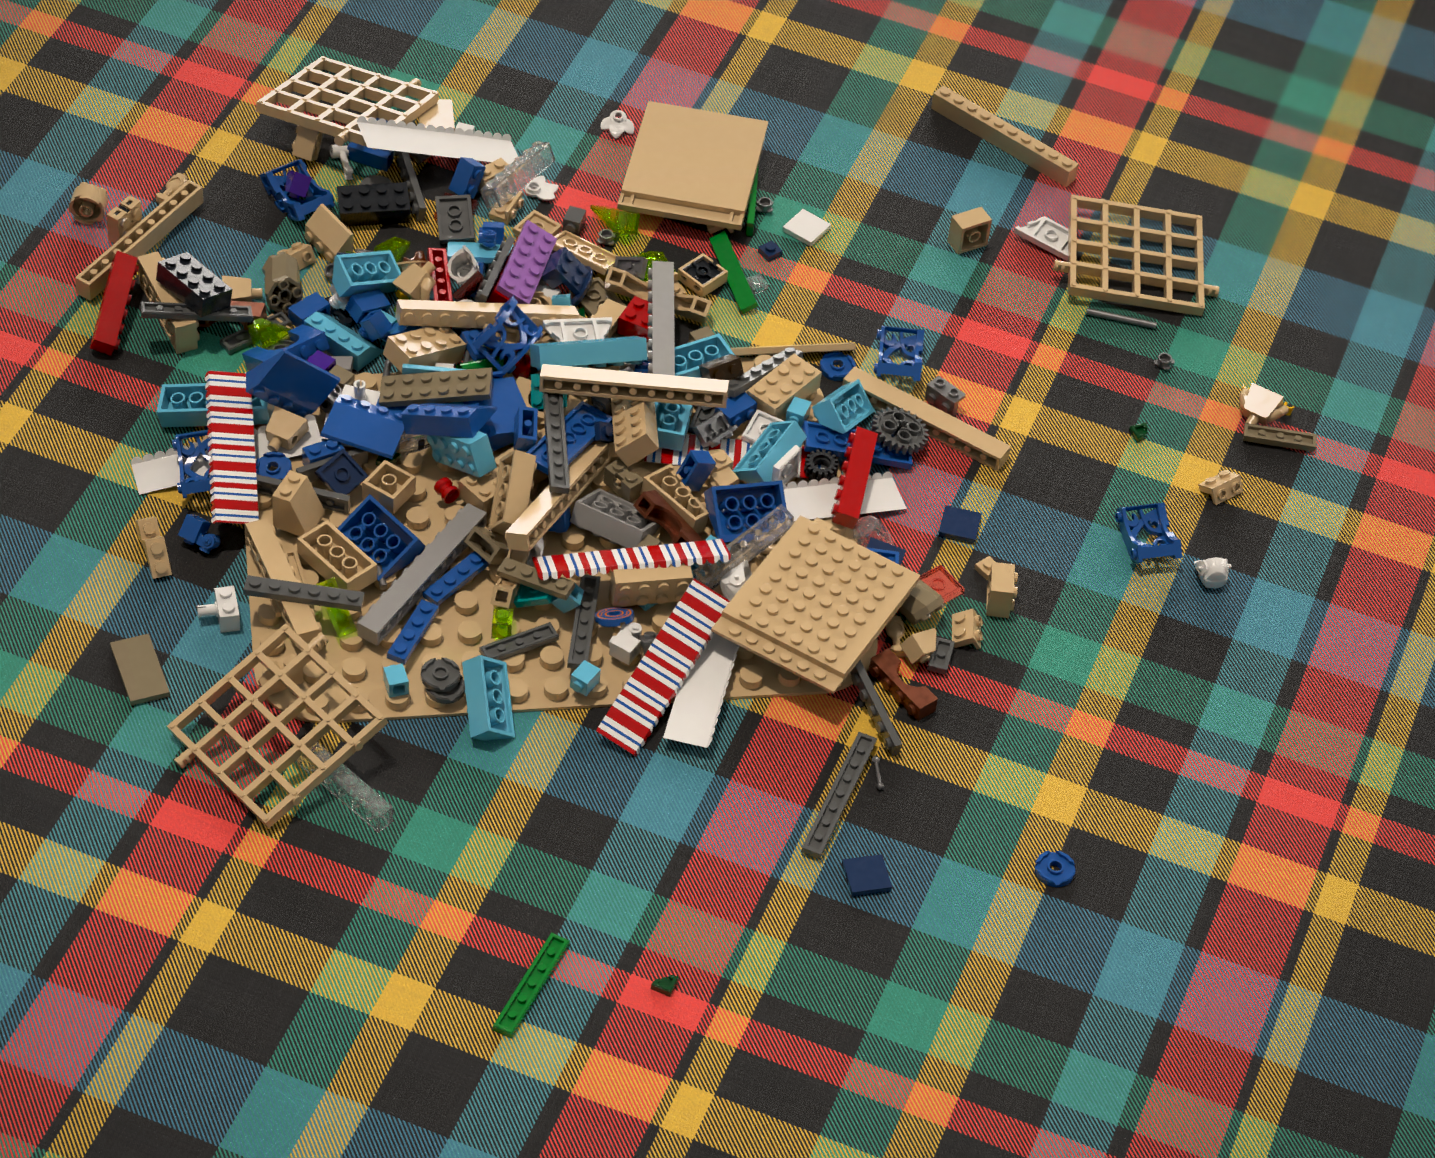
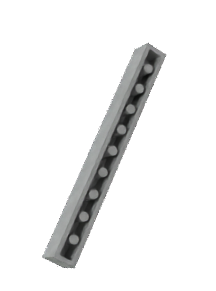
[648,261,675,376]
[357,503,487,646]

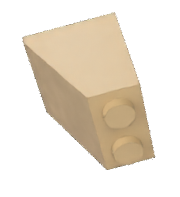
[272,470,325,536]

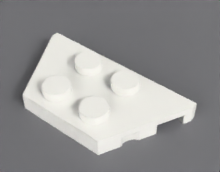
[1014,216,1069,261]
[542,317,612,342]

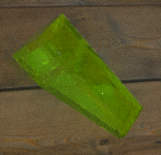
[590,205,640,237]
[374,236,411,263]
[316,577,357,638]

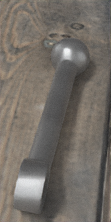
[872,756,884,790]

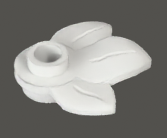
[601,110,634,139]
[525,176,558,201]

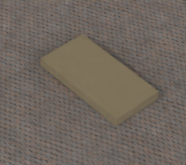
[110,633,170,706]

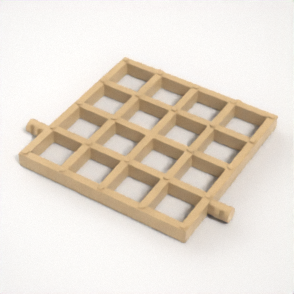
[256,56,439,149]
[1053,194,1219,316]
[167,623,388,829]

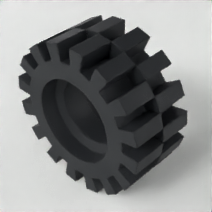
[804,449,839,481]

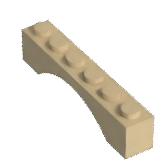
[604,266,712,324]

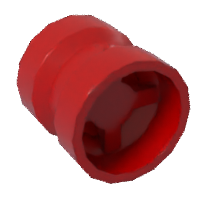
[512,354,531,379]
[434,477,460,504]

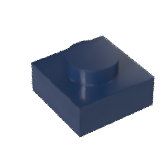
[758,241,783,262]
[594,421,614,443]

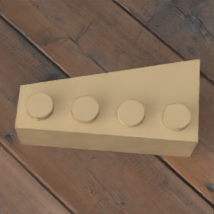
[640,464,709,533]

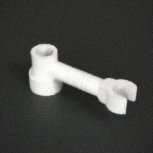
[330,144,353,180]

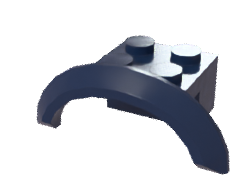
[541,246,593,307]

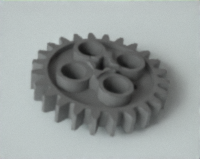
[870,407,929,455]

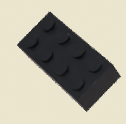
[336,182,411,227]
[156,252,232,317]

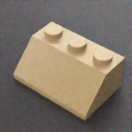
[304,204,353,263]

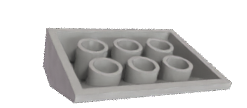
[570,488,660,548]

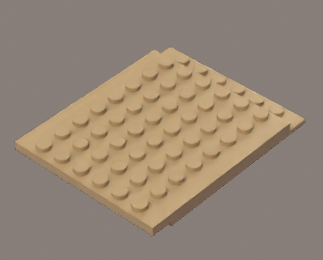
[617,101,769,230]
[711,515,921,694]

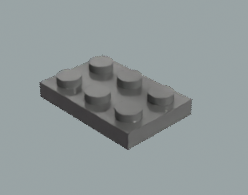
[435,194,475,244]

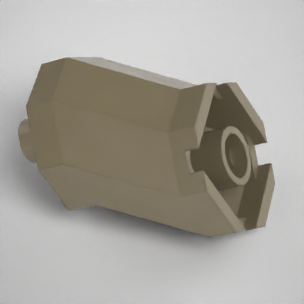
[262,251,303,314]
[898,572,945,625]

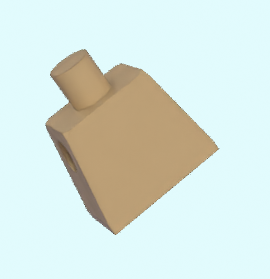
[222,276,263,302]
[265,406,309,452]

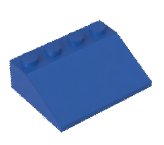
[246,349,340,418]
[463,377,538,452]
[320,394,407,459]
[401,403,497,438]
[704,480,790,543]
[337,494,426,581]

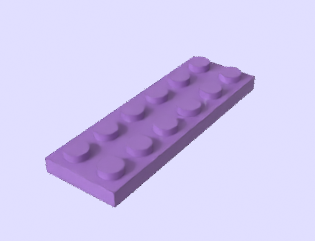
[495,220,557,304]

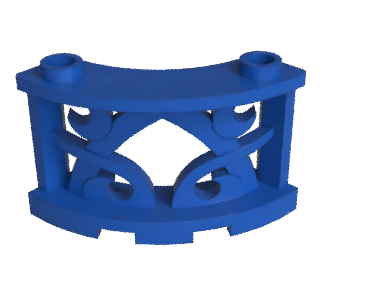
[259,159,335,221]
[472,296,543,376]
[874,326,925,381]
[172,430,212,498]
[1115,502,1183,563]

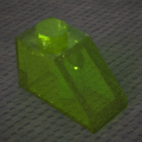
[247,318,291,349]
[491,606,514,639]

